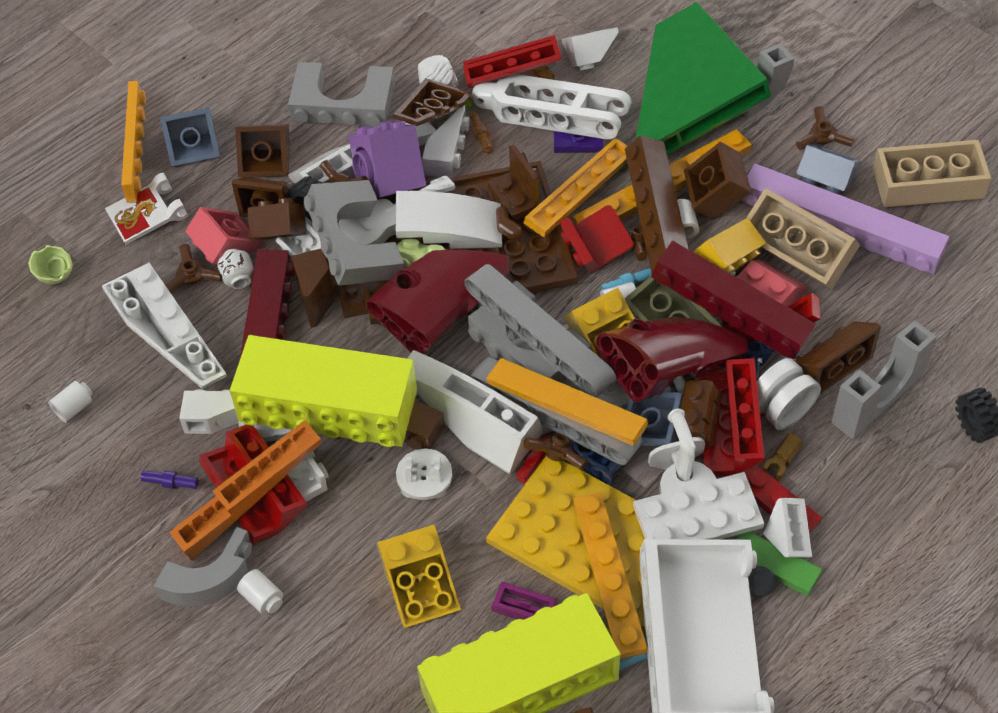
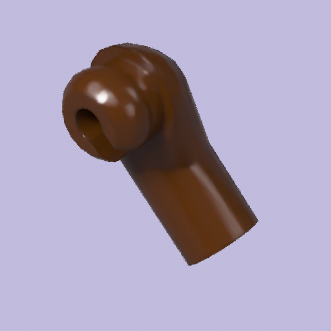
[496,207,524,241]

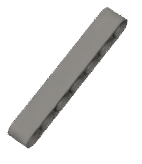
[465,264,617,397]
[469,357,643,465]

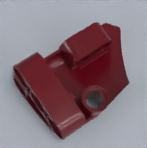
[366,250,510,354]
[596,317,748,402]

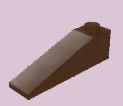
[393,78,471,126]

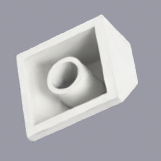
[562,28,618,70]

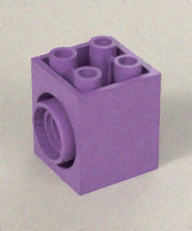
[348,121,426,197]

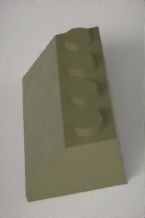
[625,276,722,379]

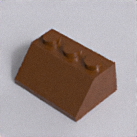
[794,321,881,394]

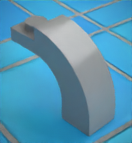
[740,43,795,118]
[154,527,252,607]

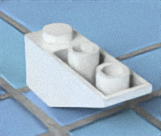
[422,106,470,178]
[179,389,239,434]

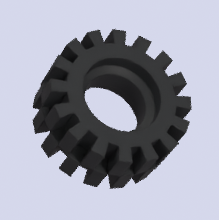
[955,387,998,443]

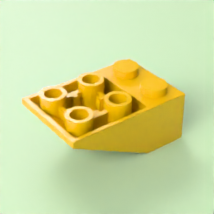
[564,288,635,381]
[376,524,461,628]

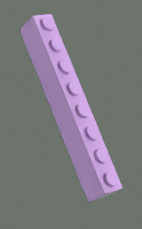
[740,164,949,275]

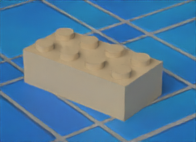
[873,140,992,207]
[747,188,860,290]

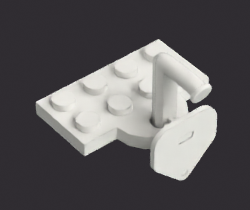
[633,408,764,540]

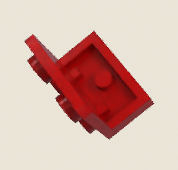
[560,205,634,274]

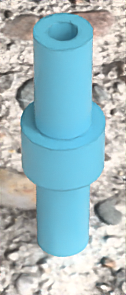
[601,268,652,290]

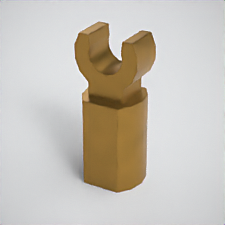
[763,433,803,482]

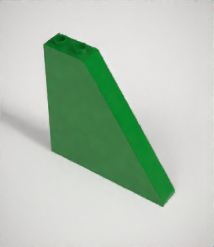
[636,2,771,155]

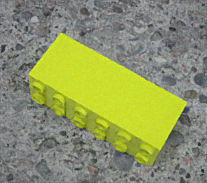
[230,335,417,447]
[417,593,620,713]

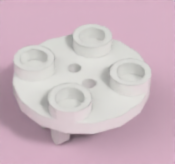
[396,448,453,500]

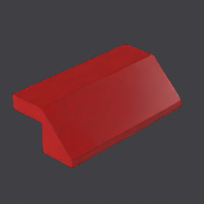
[463,35,562,87]
[697,358,764,477]
[199,424,307,544]

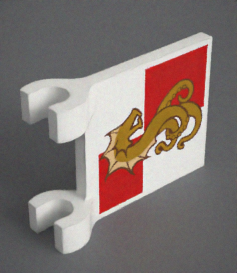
[105,173,188,245]

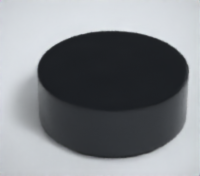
[748,566,776,597]

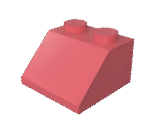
[185,207,264,265]
[736,260,808,307]

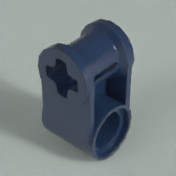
[573,441,628,485]

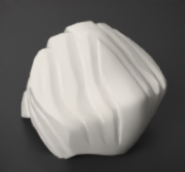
[418,55,459,88]

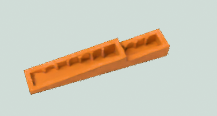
[169,420,323,560]

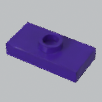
[554,131,604,153]

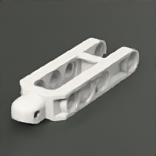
[472,74,632,139]

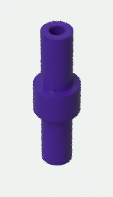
[141,470,199,489]

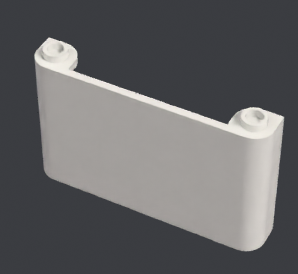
[640,539,774,713]

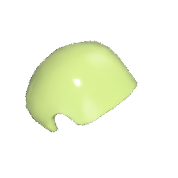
[28,245,73,285]

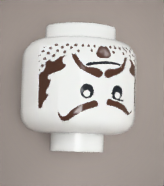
[217,249,254,289]

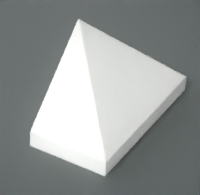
[763,498,812,558]

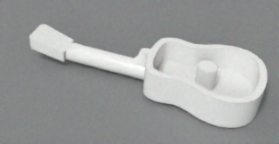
[339,176,455,245]

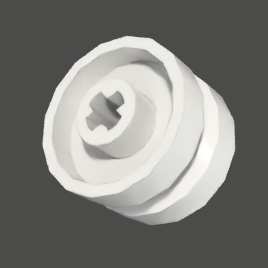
[757,358,821,430]

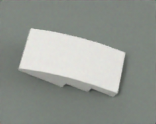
[396,191,502,249]

